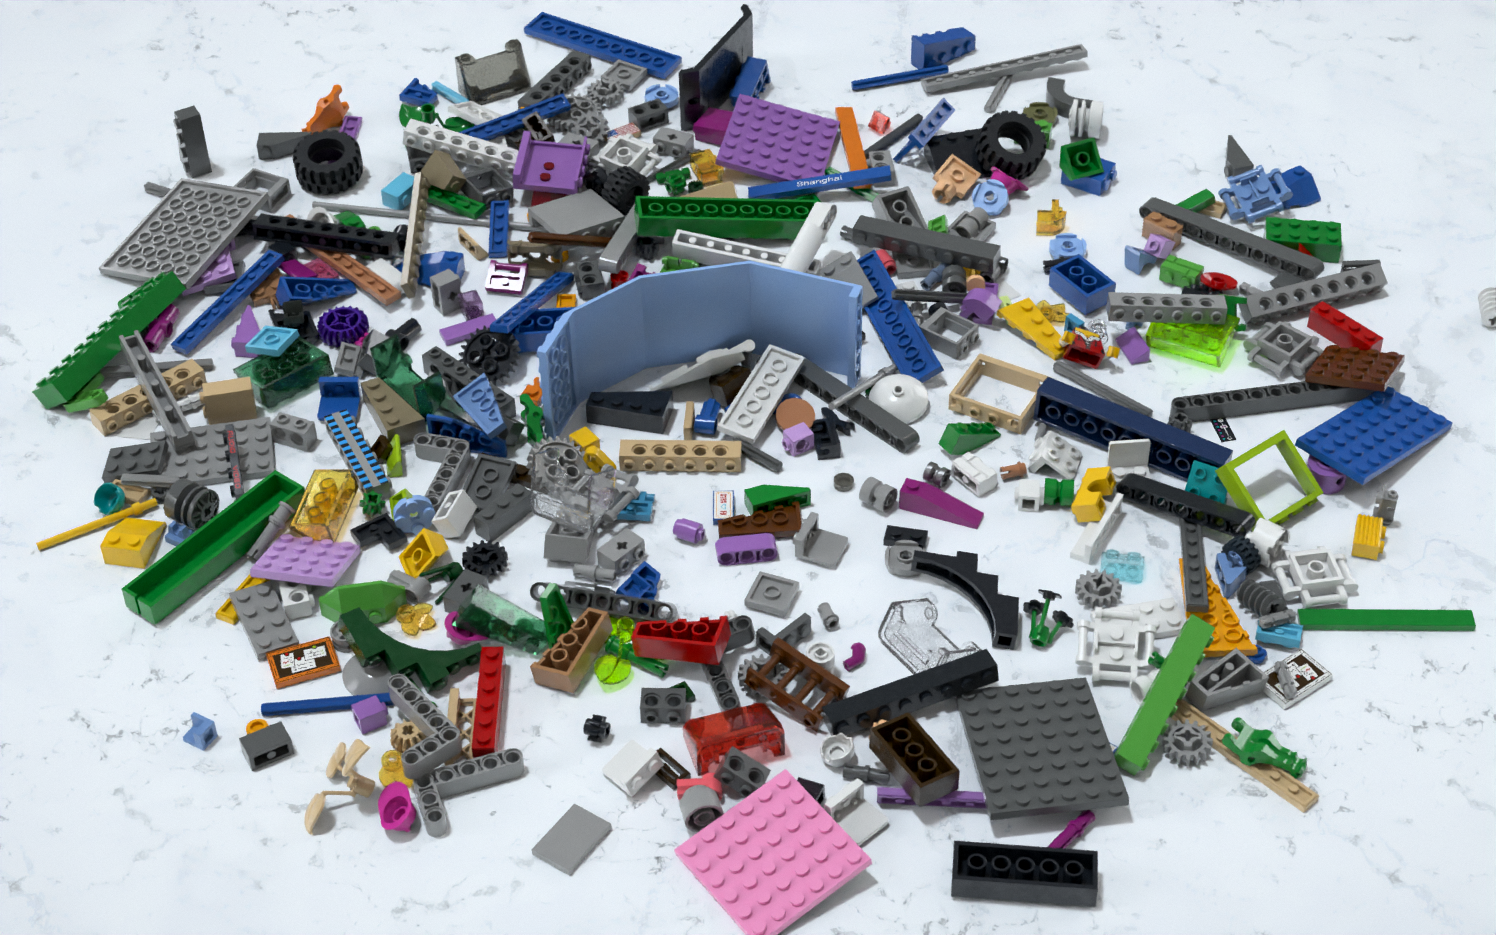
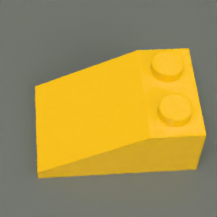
[100,517,166,569]

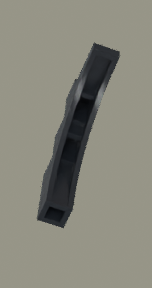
[911,550,1019,650]

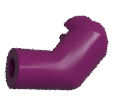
[843,642,866,671]

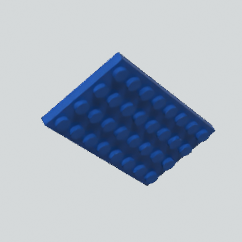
[1295,387,1453,485]

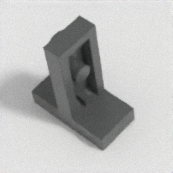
[756,613,811,668]

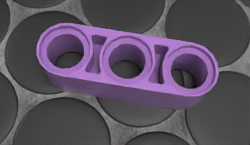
[715,533,778,565]

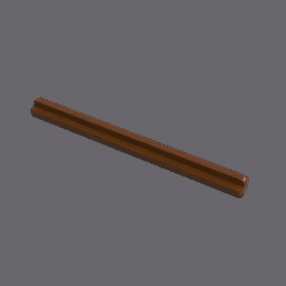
[527,232,612,248]

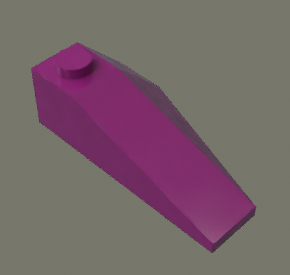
[899,478,984,529]

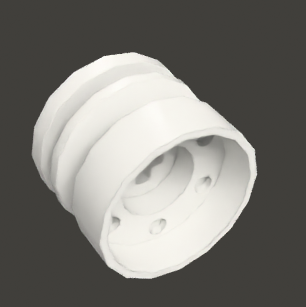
[1068,99,1104,139]

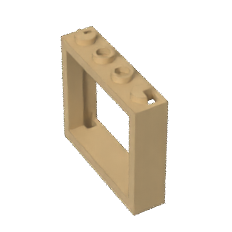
[948,353,1051,434]

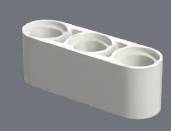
[365,258,405,295]

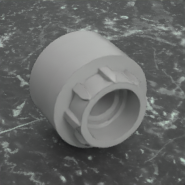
[679,785,724,832]

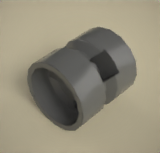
[942,265,967,293]

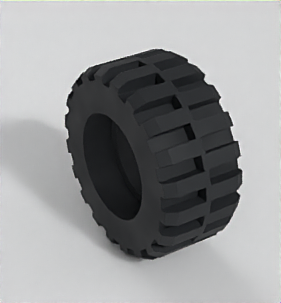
[975,111,1047,180]
[293,130,363,195]

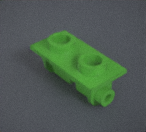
[660,255,700,273]

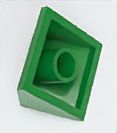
[1059,137,1104,181]

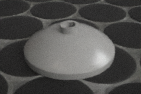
[342,655,392,695]

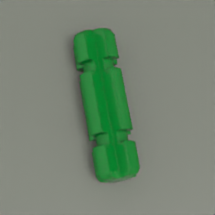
[656,167,691,184]

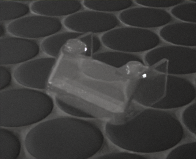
[530,448,616,533]

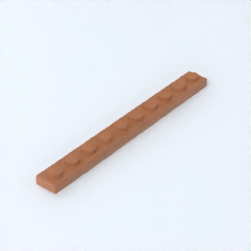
[285,214,402,306]

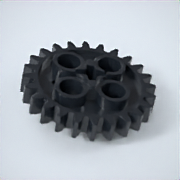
[458,325,521,385]

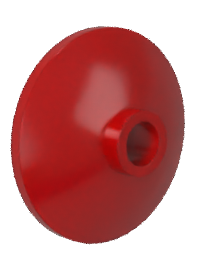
[1200,272,1238,292]

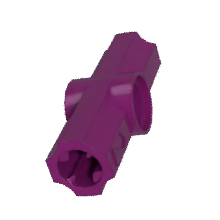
[143,304,180,353]

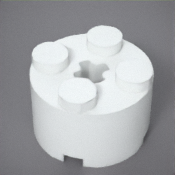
[1245,518,1290,568]

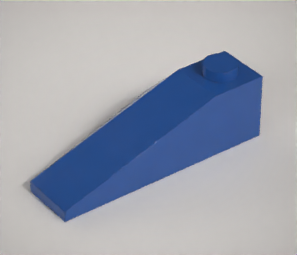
[426,414,508,458]

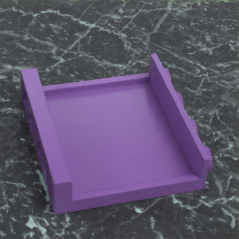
[513,131,590,194]

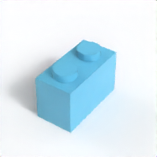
[381,172,414,210]

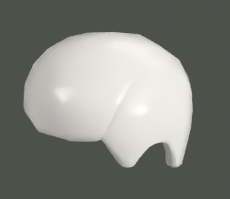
[820,733,854,767]

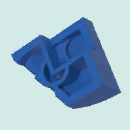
[615,561,661,612]

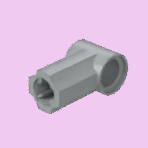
[387,569,432,604]

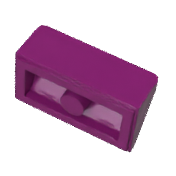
[278,259,318,278]

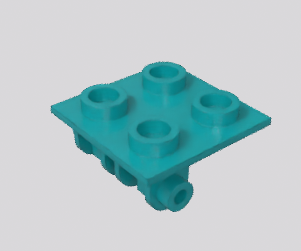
[1185,460,1228,504]

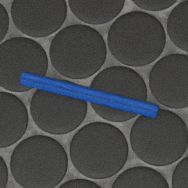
[851,65,949,90]
[261,693,394,716]

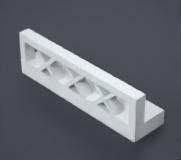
[1070,493,1124,565]

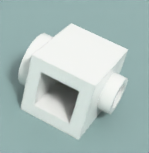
[1014,479,1045,512]

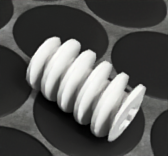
[1478,287,1496,328]

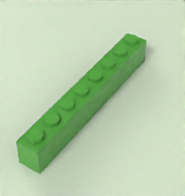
[1114,614,1215,776]

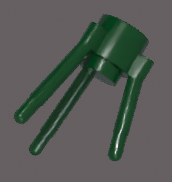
[419,562,464,604]

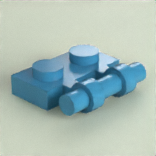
[617,491,655,521]

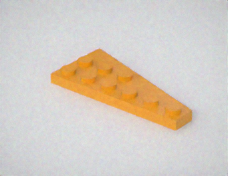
[1179,558,1258,657]

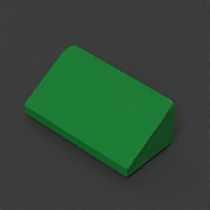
[1176,188,1216,213]

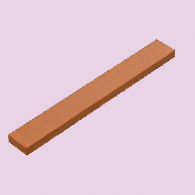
[835,107,872,189]

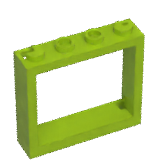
[1215,430,1324,531]

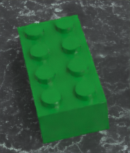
[1263,217,1342,263]

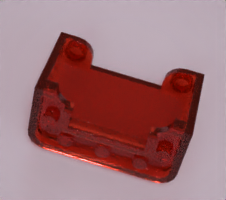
[682,703,785,776]

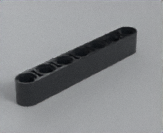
[1116,473,1255,537]

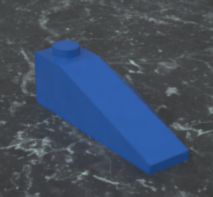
[1270,165,1321,210]
[391,251,465,286]
[275,276,357,306]

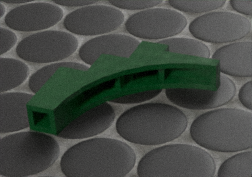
[337,607,482,693]

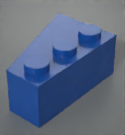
[729,56,771,107]

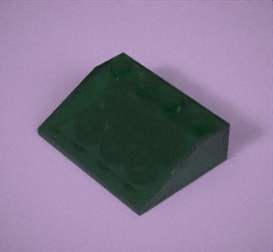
[233,336,334,409]

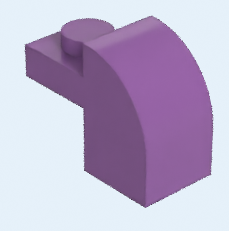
[959,288,1002,322]

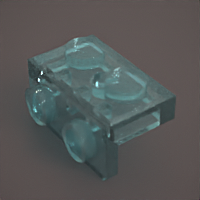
[1100,550,1145,583]

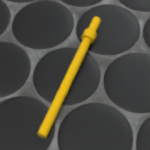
[36,498,158,550]

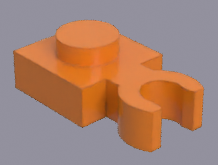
[519,377,542,406]

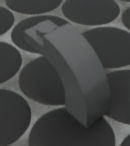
[1045,77,1094,119]

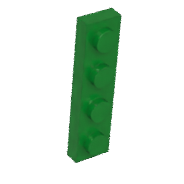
[427,184,486,220]

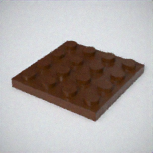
[1305,345,1405,392]

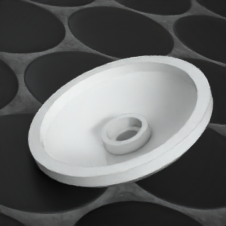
[869,374,928,424]

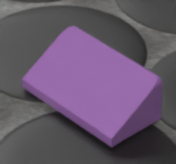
[1115,327,1150,365]

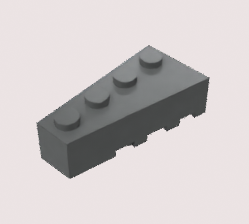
[173,105,212,178]

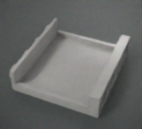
[528,189,625,252]

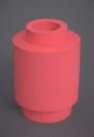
[876,249,897,275]

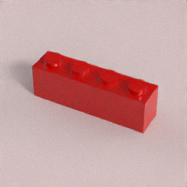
[1307,301,1384,352]

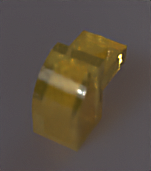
[1036,199,1067,236]

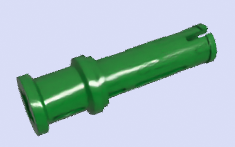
[605,635,669,678]

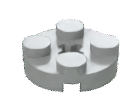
[885,540,926,576]

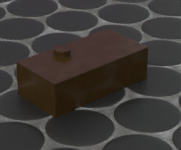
[869,712,960,807]

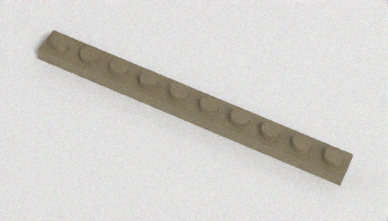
[400,172,430,299]

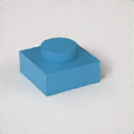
[1064,313,1085,332]

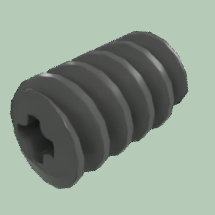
[1237,579,1284,617]

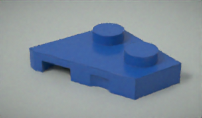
[399,78,438,106]

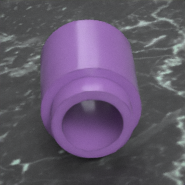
[673,518,705,544]

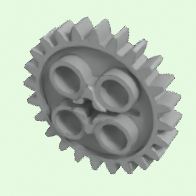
[547,93,602,132]
[526,436,591,497]

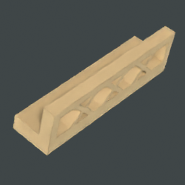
[444,688,476,766]

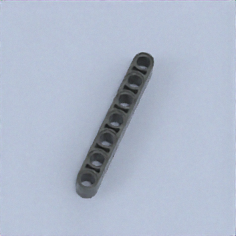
[530,582,677,622]

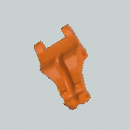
[301,84,349,134]

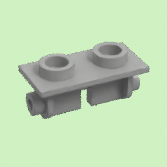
[1372,484,1399,526]

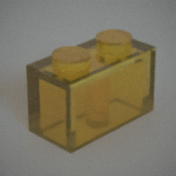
[690,149,724,187]

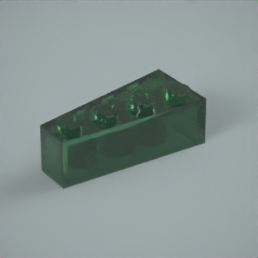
[452,584,548,655]

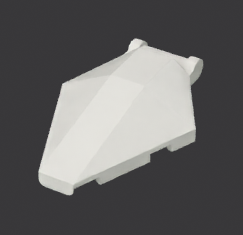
[648,340,755,391]

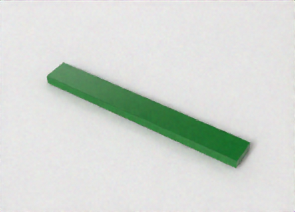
[1297,609,1476,631]

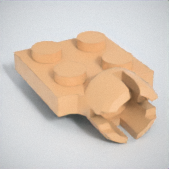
[932,154,981,204]

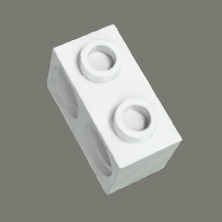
[278,580,315,621]

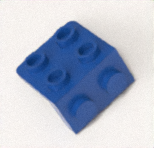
[317,377,361,421]

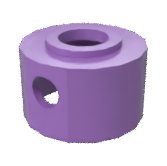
[1307,455,1347,494]

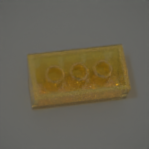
[289,469,359,543]

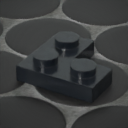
[350,513,408,551]

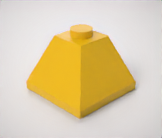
[399,528,449,578]

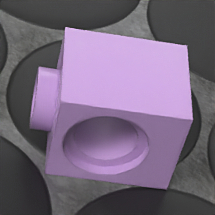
[1143,233,1175,259]
[782,422,814,457]

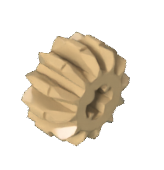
[390,719,427,754]

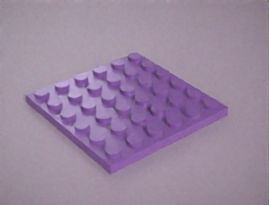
[715,94,840,193]

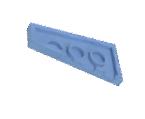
[453,373,507,439]

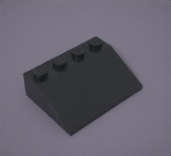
[923,128,992,179]

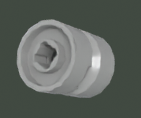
[859,477,898,513]

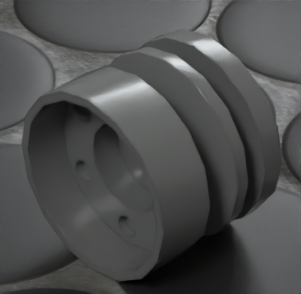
[163,478,220,530]

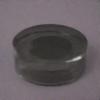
[834,473,854,492]

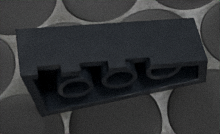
[586,391,674,434]

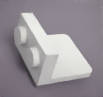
[1027,430,1082,480]
[602,740,664,797]
[824,778,888,846]

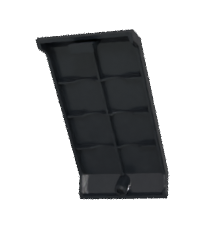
[678,4,753,132]

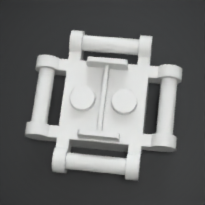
[590,133,661,176]
[1271,546,1359,609]
[1075,607,1157,681]

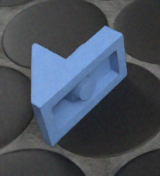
[1124,245,1157,274]
[1214,553,1247,599]

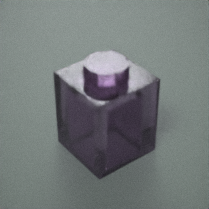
[458,290,484,321]

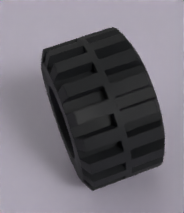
[602,166,650,216]

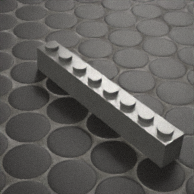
[852,215,1001,274]

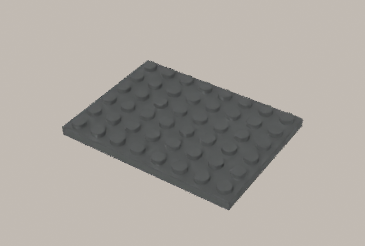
[955,677,1129,821]

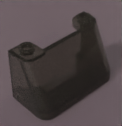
[455,39,531,105]

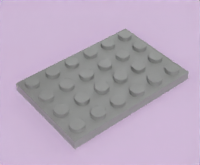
[150,417,275,489]

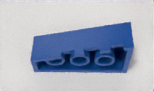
[911,27,976,69]

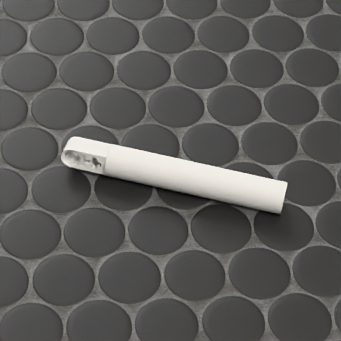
[780,202,837,273]

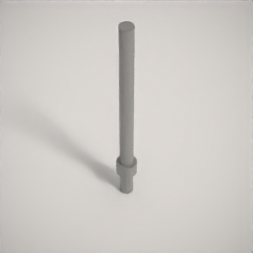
[828,364,898,410]

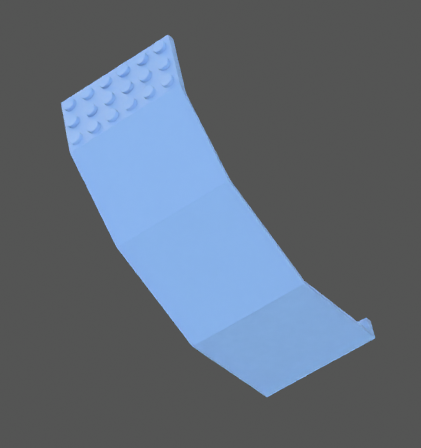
[537,261,863,441]

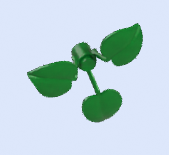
[399,103,475,148]

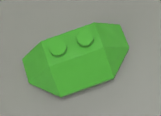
[319,580,407,624]

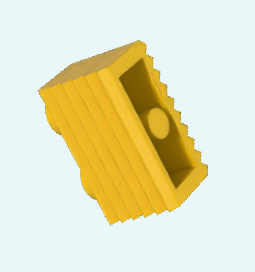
[1351,514,1386,560]

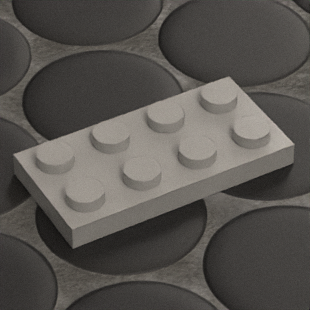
[229,581,299,660]

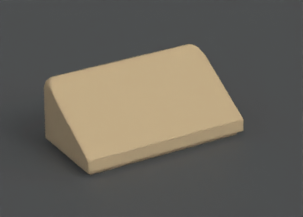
[457,227,489,260]

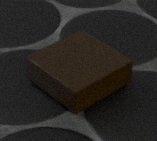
[371,435,393,463]

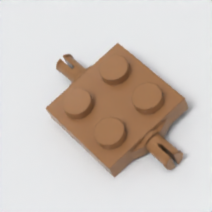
[249,268,282,309]

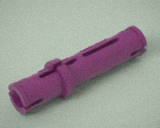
[1047,810,1096,848]

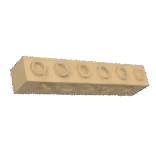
[89,359,207,436]
[619,439,742,472]

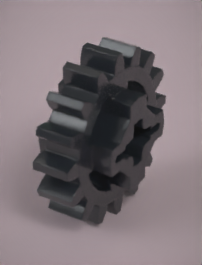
[462,540,508,579]

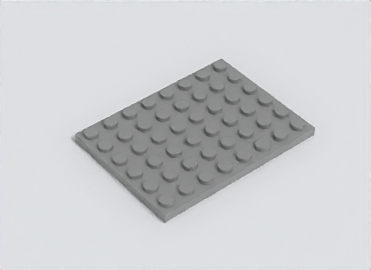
[98,178,270,290]

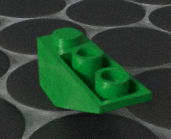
[938,422,1001,455]

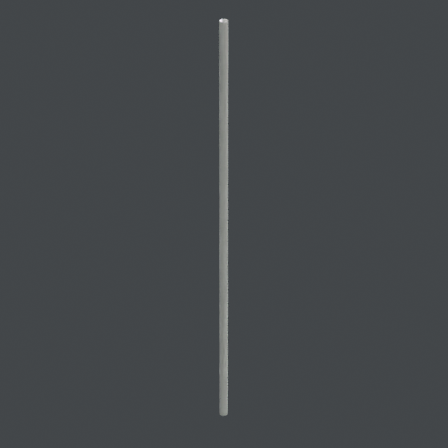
[312,201,665,244]

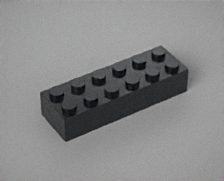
[951,840,1098,907]

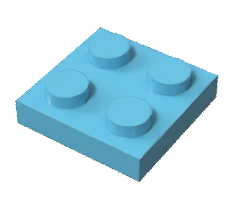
[245,326,299,357]

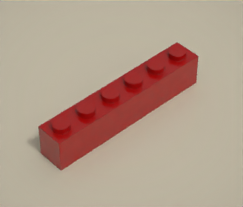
[471,646,506,758]

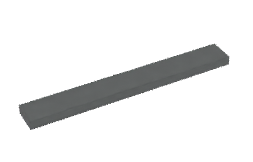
[1179,518,1209,613]

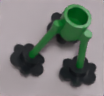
[1023,589,1074,647]

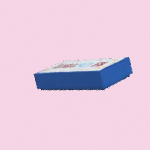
[713,490,734,525]

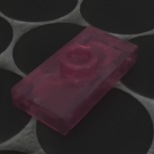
[304,258,340,279]

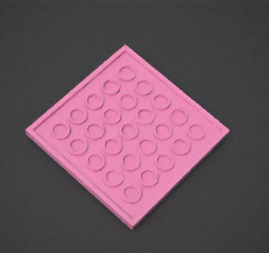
[674,769,872,935]

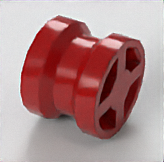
[610,270,629,289]

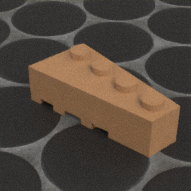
[530,607,613,693]

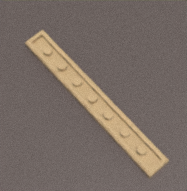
[1170,699,1319,813]

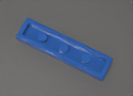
[488,200,510,258]

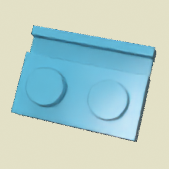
[1255,617,1303,648]

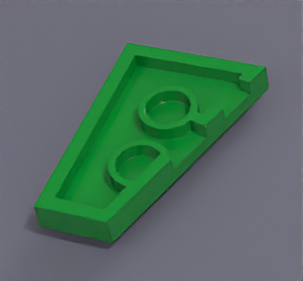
[540,583,574,649]

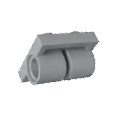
[948,207,996,242]

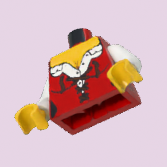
[1059,326,1120,369]

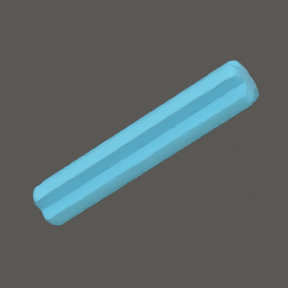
[431,81,469,104]

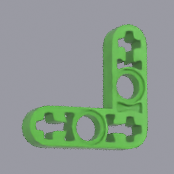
[62,371,108,413]

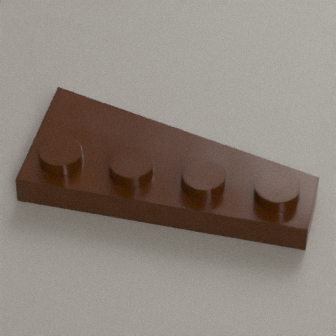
[718,501,802,539]

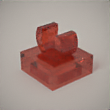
[868,110,891,134]

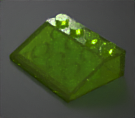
[1146,314,1240,368]

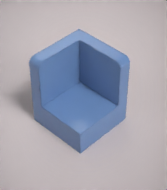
[183,712,218,751]

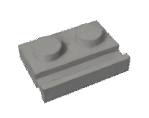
[334,342,364,379]

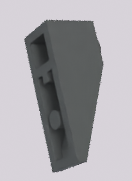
[256,132,312,159]
[1224,135,1254,177]

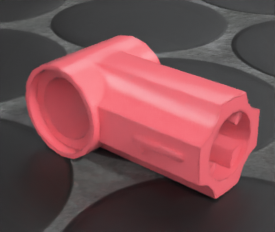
[677,772,723,801]

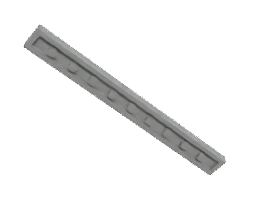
[921,44,1088,93]

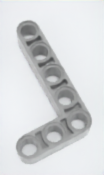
[413,432,471,512]
[388,674,462,780]
[413,748,525,838]

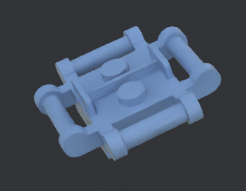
[1218,165,1293,224]

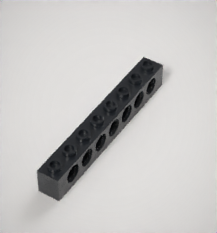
[252,213,401,260]

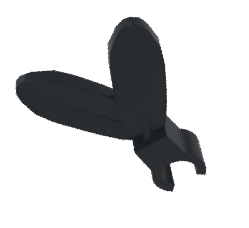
[811,407,855,436]

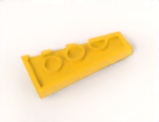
[996,297,1065,360]

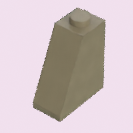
[421,150,467,193]

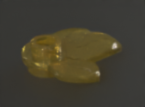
[1037,300,1069,323]
[396,603,436,636]
[379,750,413,788]

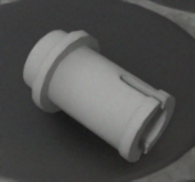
[817,602,839,629]

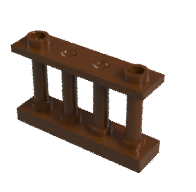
[744,637,850,732]

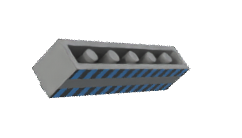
[324,409,392,500]

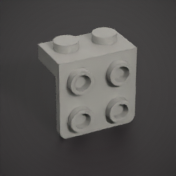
[793,512,848,567]

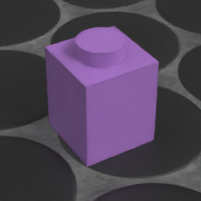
[351,695,389,735]

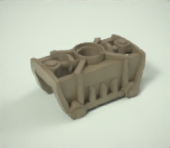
[507,240,563,278]

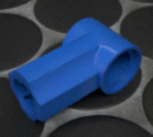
[694,398,721,435]

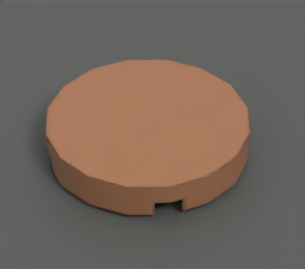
[775,398,815,430]

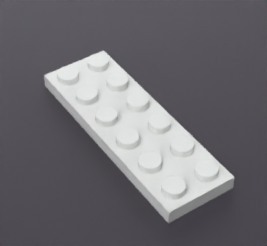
[717,344,805,444]

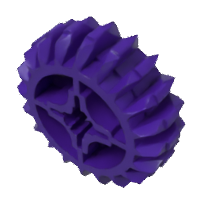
[317,305,369,348]

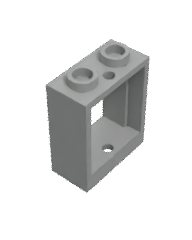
[234,168,291,213]
[919,307,980,359]

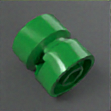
[1044,478,1074,506]

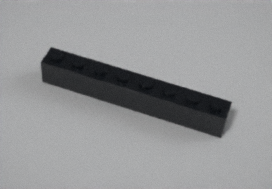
[822,649,999,736]

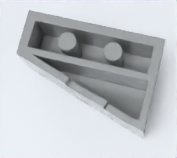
[1185,648,1269,711]

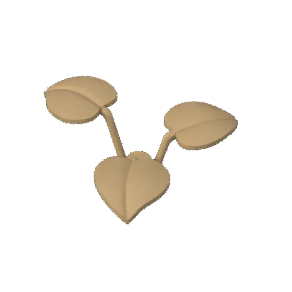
[304,739,375,835]

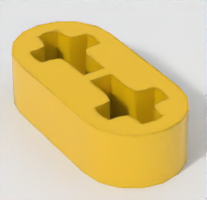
[583,446,617,479]

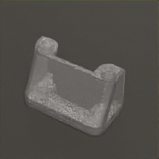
[878,598,982,674]

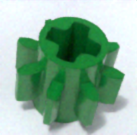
[664,172,687,196]
[359,490,386,517]

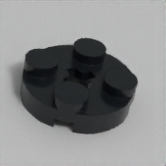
[584,167,608,197]

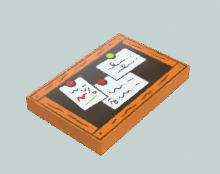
[266,636,341,689]

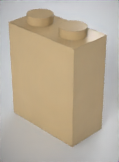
[199,377,257,425]

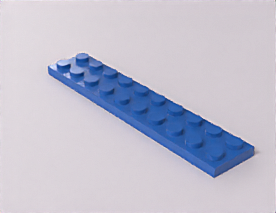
[524,12,682,79]
[857,249,944,383]

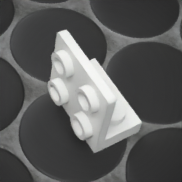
[1106,439,1151,488]

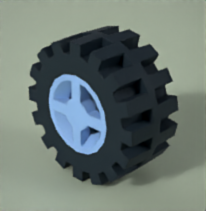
[1221,535,1261,576]

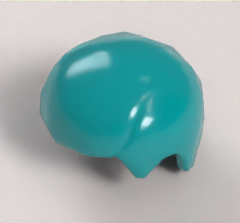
[93,483,126,516]

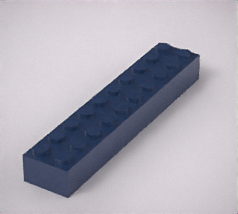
[1033,377,1233,482]

